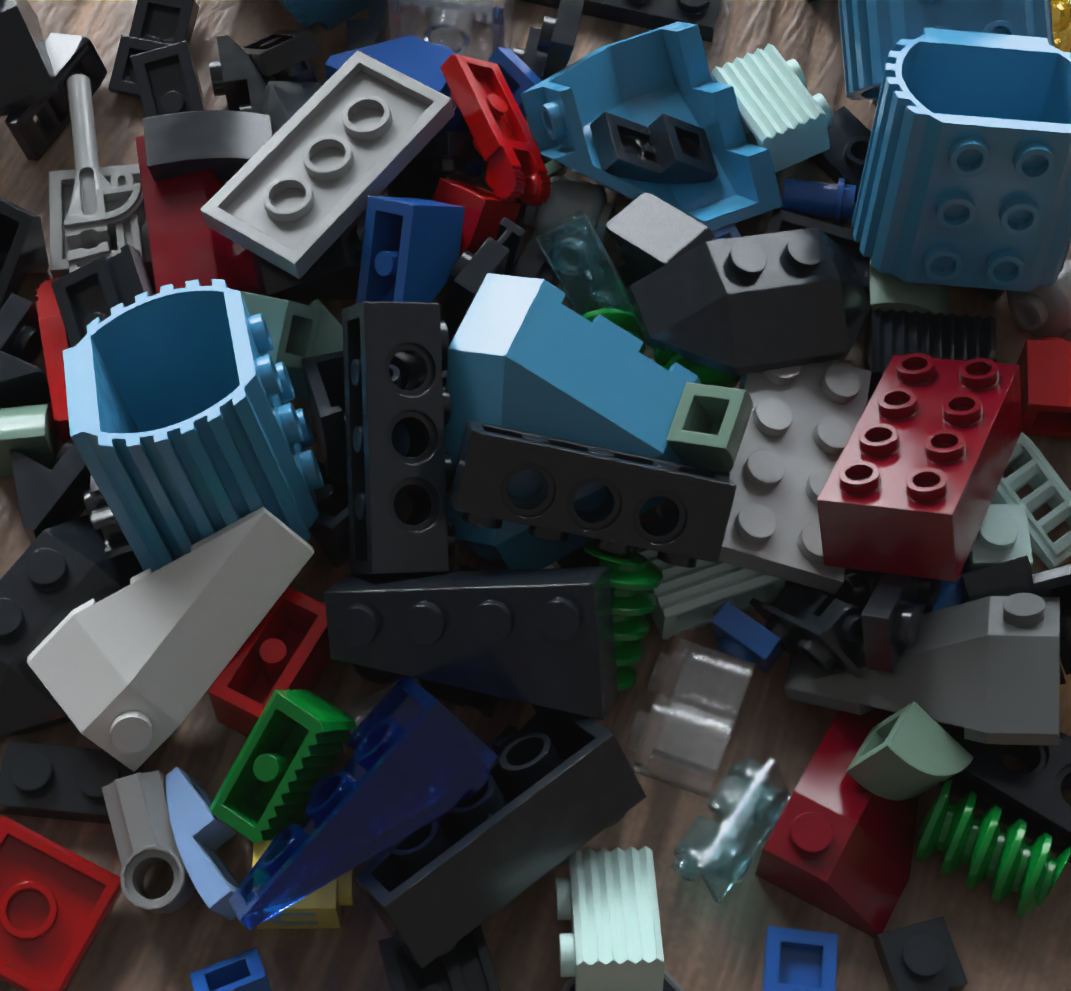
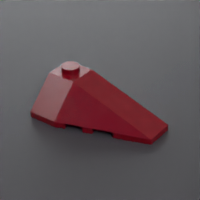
[135,135,261,295]
[755,708,919,938]

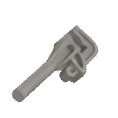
[64,74,146,273]

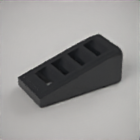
[5,33,107,161]

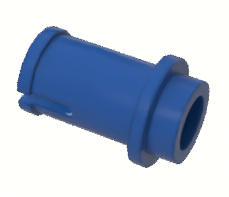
[781,177,856,225]

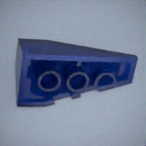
[229,676,498,930]

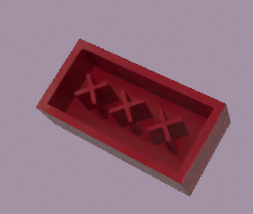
[817,353,1022,582]

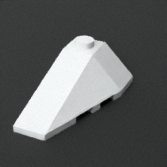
[27,507,314,772]

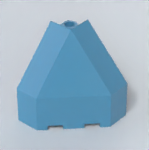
[520,21,783,231]
[444,273,701,570]

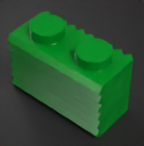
[209,688,357,843]

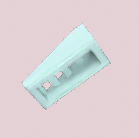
[991,432,1071,569]

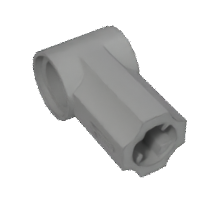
[102,770,195,915]

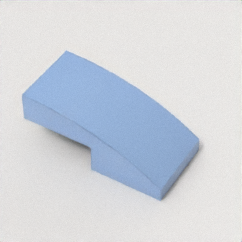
[166,767,251,921]

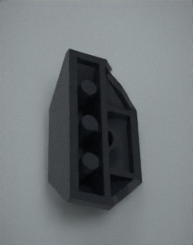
[627,227,872,376]
[0,515,144,739]

